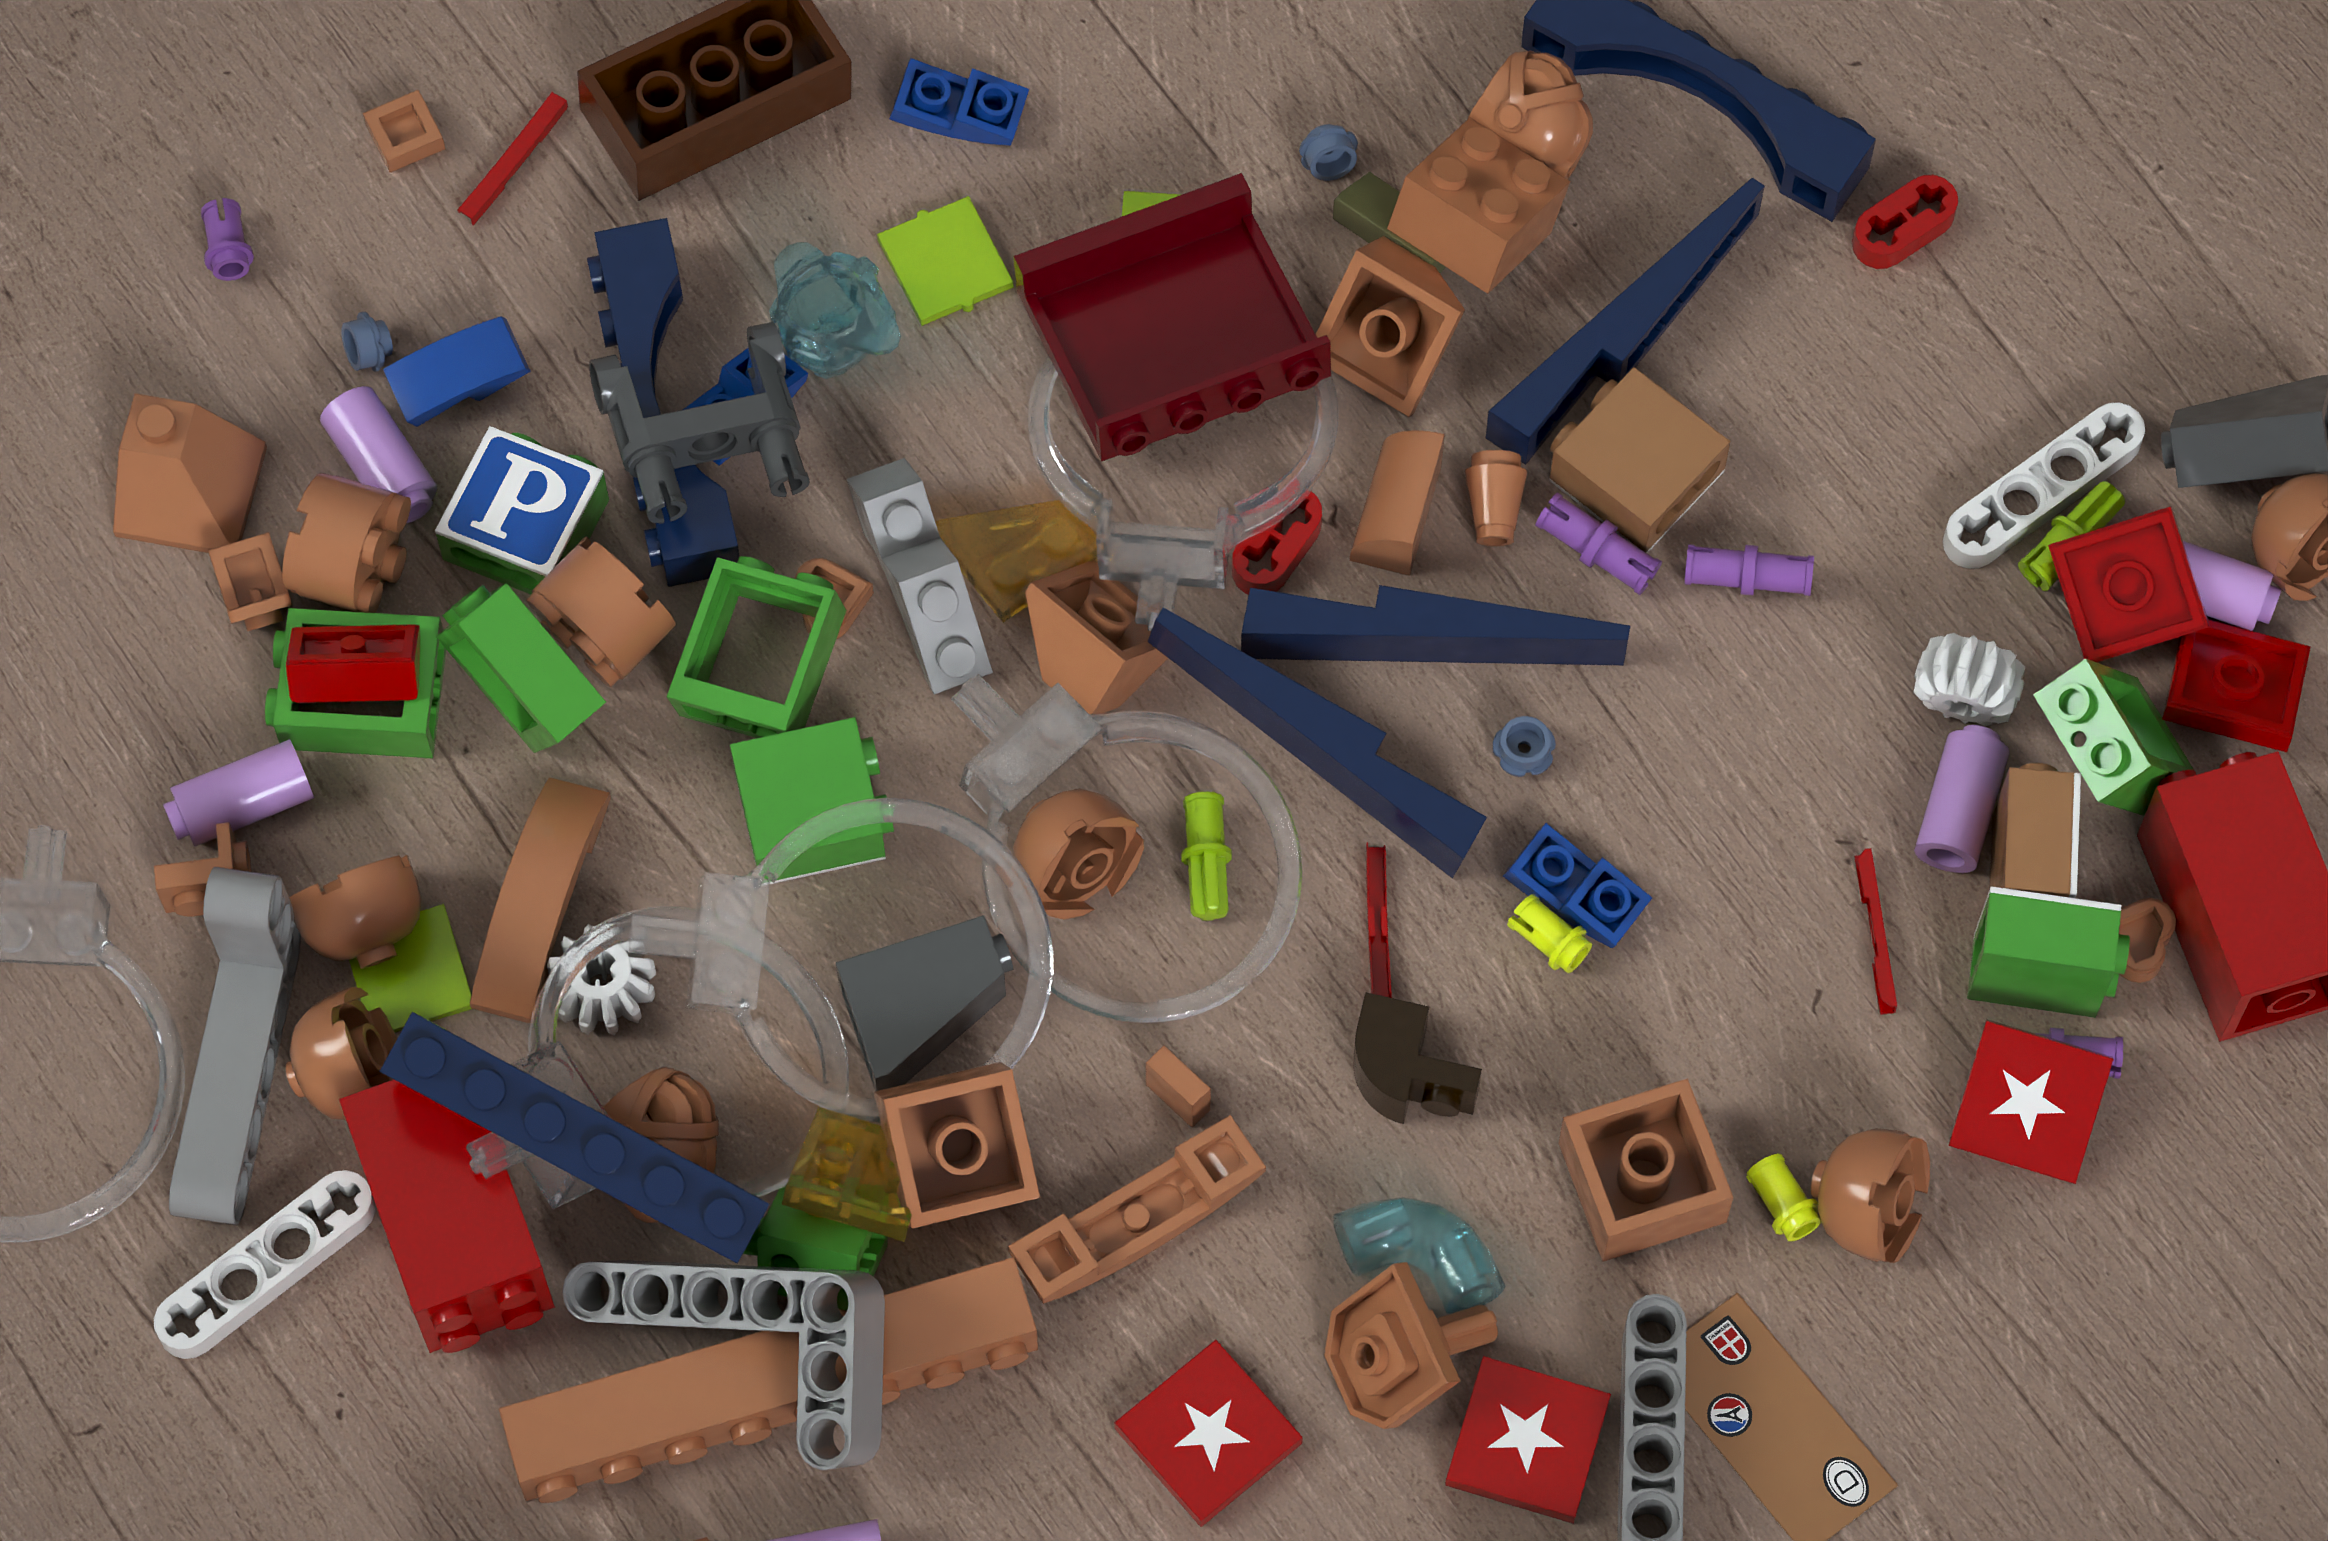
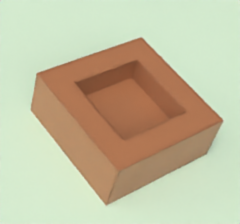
[363,90,445,173]
[1146,1046,1211,1128]

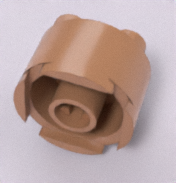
[282,473,411,613]
[526,537,676,687]

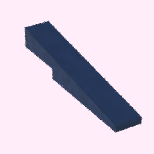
[1485,178,1765,465]
[1241,585,1630,666]
[1147,607,1487,879]

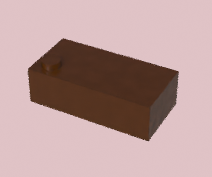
[577,0,852,201]

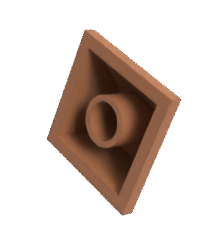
[1316,236,1465,417]
[113,393,267,553]
[1025,560,1168,719]

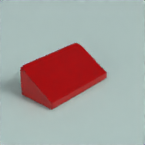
[286,624,420,703]

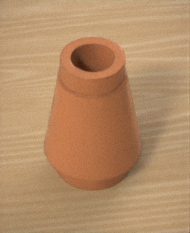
[1465,450,1527,546]

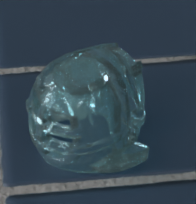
[769,242,901,379]

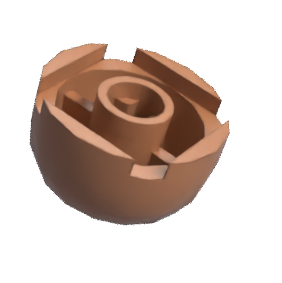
[2251,473,2328,601]
[1013,788,1144,920]
[289,855,422,969]
[286,987,397,1120]
[1811,1128,1930,1263]

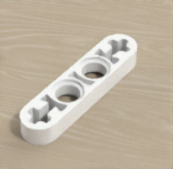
[1943,403,2145,569]
[154,1170,376,1359]

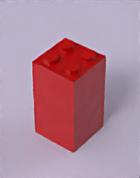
[2137,751,2328,1042]
[339,1079,555,1353]

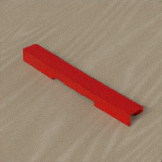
[457,92,568,226]
[1366,842,1392,998]
[1854,848,1897,1015]

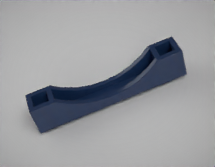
[1521,0,1876,222]
[587,218,740,587]
[379,1012,770,1264]

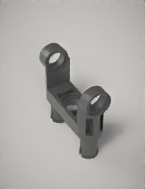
[589,322,810,524]

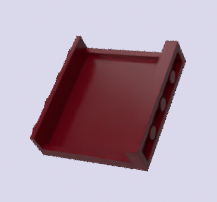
[1013,173,1331,462]

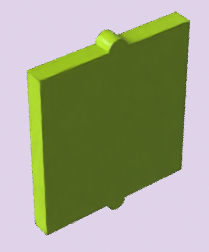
[877,196,1014,326]
[349,904,472,1033]

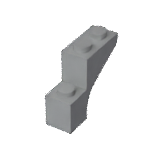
[846,458,993,694]

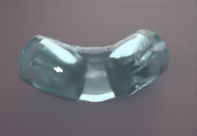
[1333,1197,1506,1314]

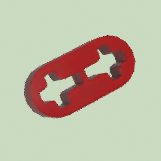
[1852,175,1958,269]
[1232,486,1322,595]

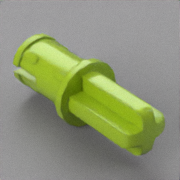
[2018,481,2125,591]
[1181,791,1232,921]

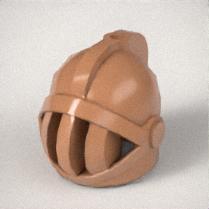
[1467,50,1593,180]
[598,1067,719,1223]

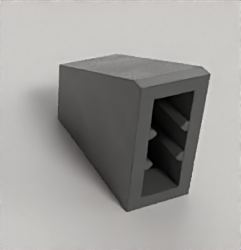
[2161,375,2328,488]
[836,915,1014,1091]

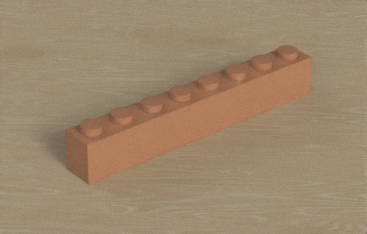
[499,1257,1038,1503]

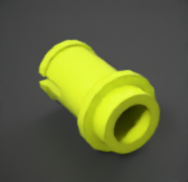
[1507,894,1592,973]
[1746,1153,1821,1242]

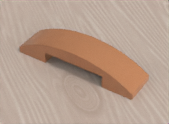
[470,777,611,1024]
[1008,1115,1266,1304]

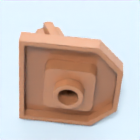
[1324,1262,1498,1429]

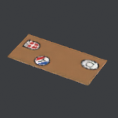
[1685,1293,1899,1541]

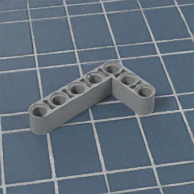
[169,867,301,1225]
[562,1260,885,1470]
[1617,1294,1687,1541]

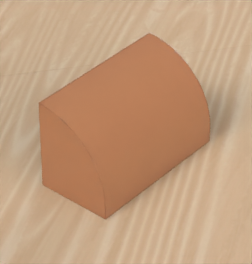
[1350,430,1445,576]

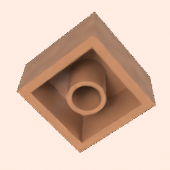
[1387,118,1571,294]
[874,1062,1040,1229]
[1559,1078,1734,1262]

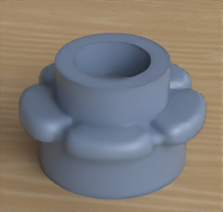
[1299,124,1358,181]
[341,312,393,372]
[1493,716,1556,777]

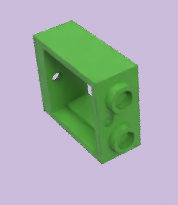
[666,556,847,738]
[436,583,606,753]
[265,608,446,758]
[2033,659,2194,816]

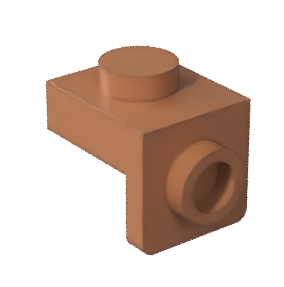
[208,532,292,632]
[154,822,252,917]

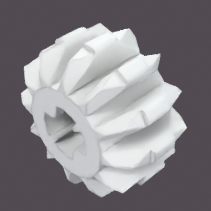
[1913,633,2025,726]
[546,924,656,1036]

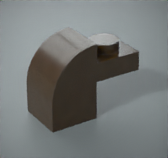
[1353,992,1482,1124]

